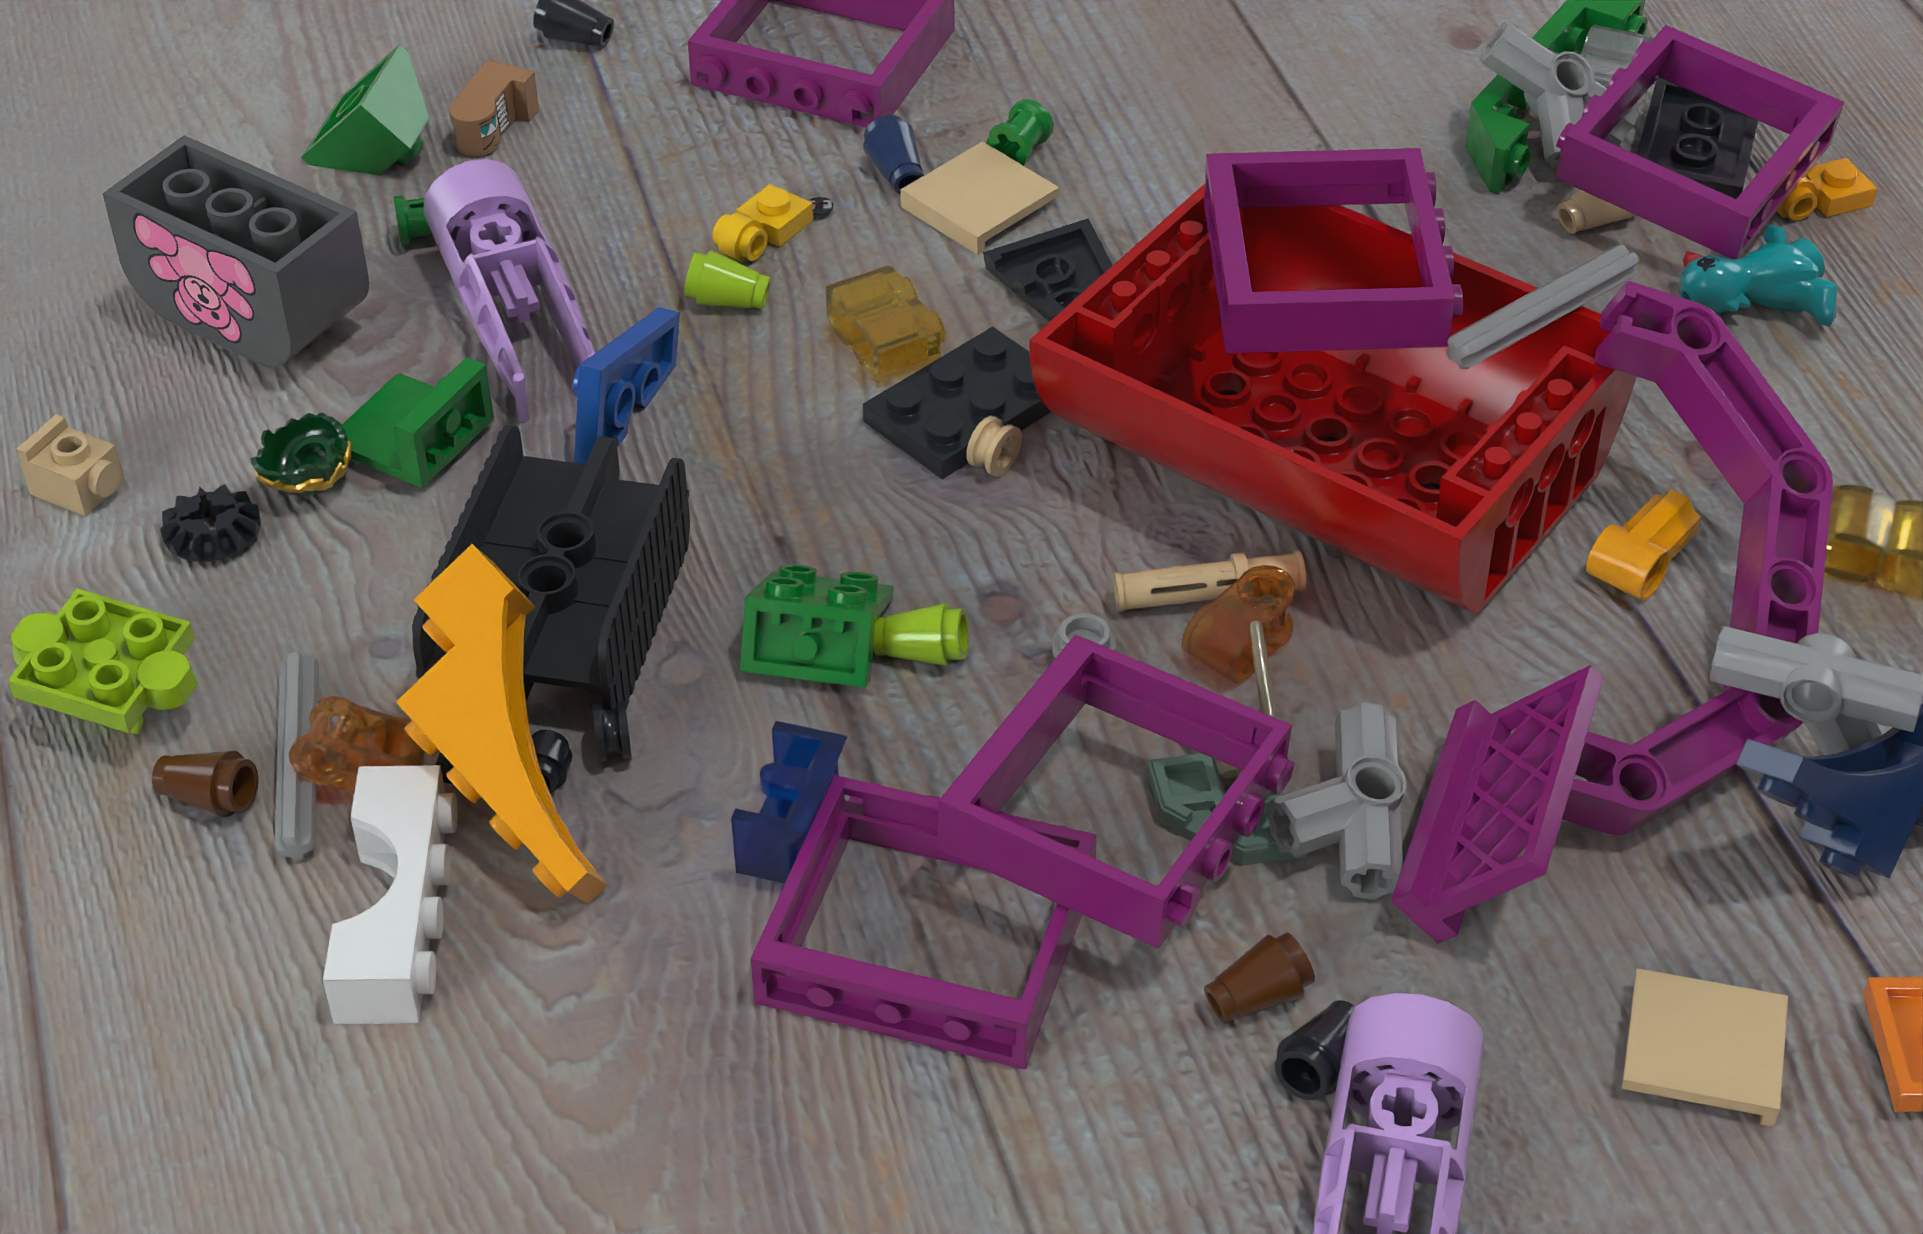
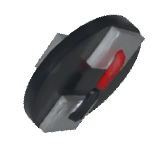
[808,197,833,216]

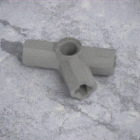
[1479,21,1640,169]
[1709,626,1923,755]
[1266,702,1407,900]

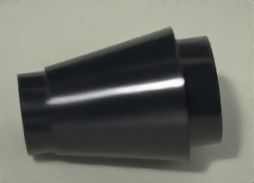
[533,0,614,48]
[1275,1000,1355,1100]

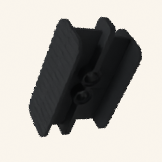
[412,425,690,710]

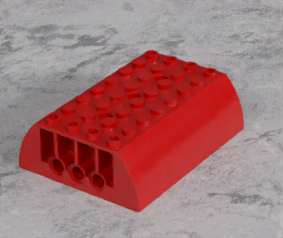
[1029,183,1637,615]

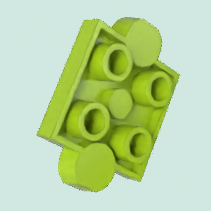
[7,588,198,734]

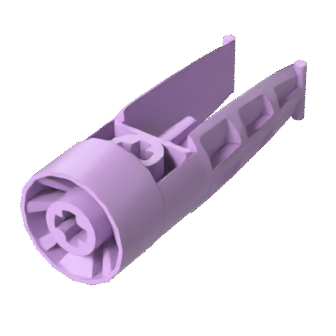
[423,159,596,422]
[1313,993,1485,1234]

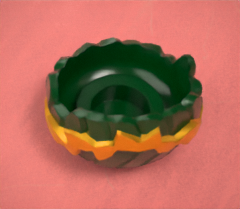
[250,413,351,496]

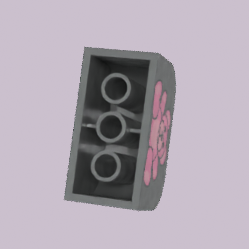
[102,135,369,367]

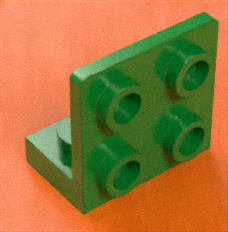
[342,357,494,488]
[740,564,894,687]

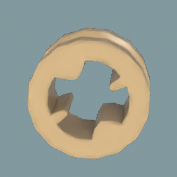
[967,416,1022,477]

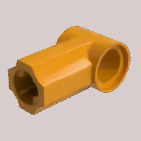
[1586,489,1701,601]

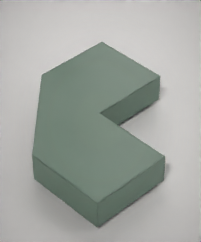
[1147,753,1308,866]

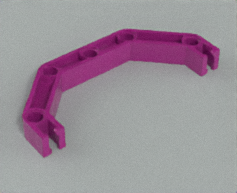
[1562,280,1833,835]

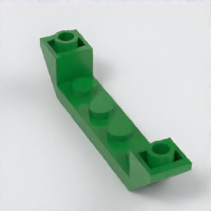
[1465,0,1648,195]

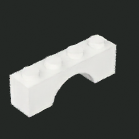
[323,765,458,1024]

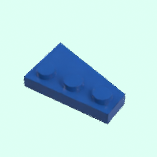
[572,307,680,464]

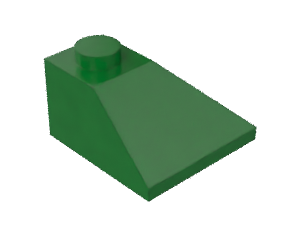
[301,44,429,175]

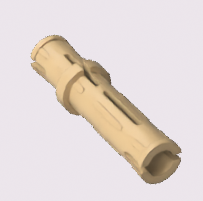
[1113,551,1306,612]

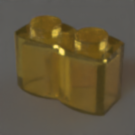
[826,265,945,384]
[1824,485,1923,598]

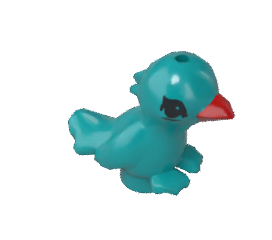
[1679,223,1838,327]

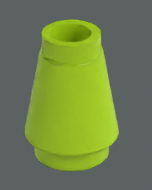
[684,250,771,310]
[873,602,969,666]

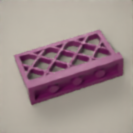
[1391,665,1604,944]

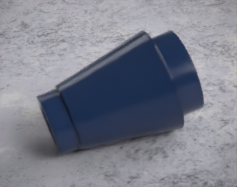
[863,115,924,194]

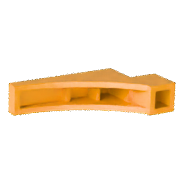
[396,544,608,904]

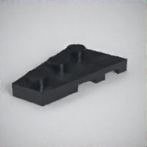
[983,218,1113,322]

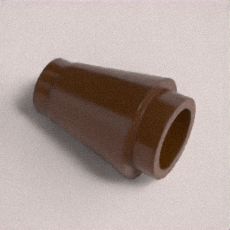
[152,751,259,817]
[1204,932,1315,1024]

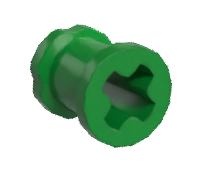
[986,99,1054,166]
[393,195,433,246]

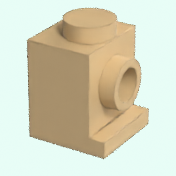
[16,414,125,517]

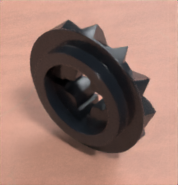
[160,484,261,562]

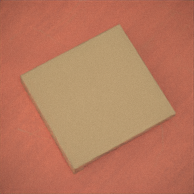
[900,141,1059,255]
[1621,968,1788,1127]

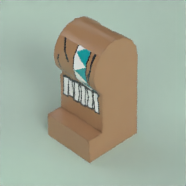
[449,60,539,157]

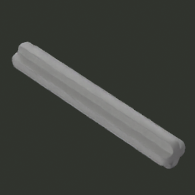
[1446,245,1639,369]
[274,651,319,862]

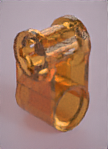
[1182,565,1295,684]
[289,696,425,793]

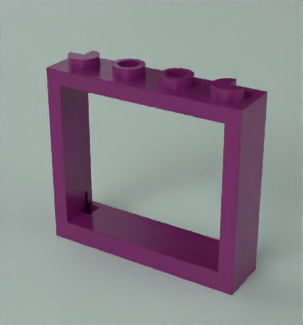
[688,0,955,127]
[1555,25,1844,260]
[1203,148,1463,353]
[937,634,1295,949]
[751,775,1097,1070]

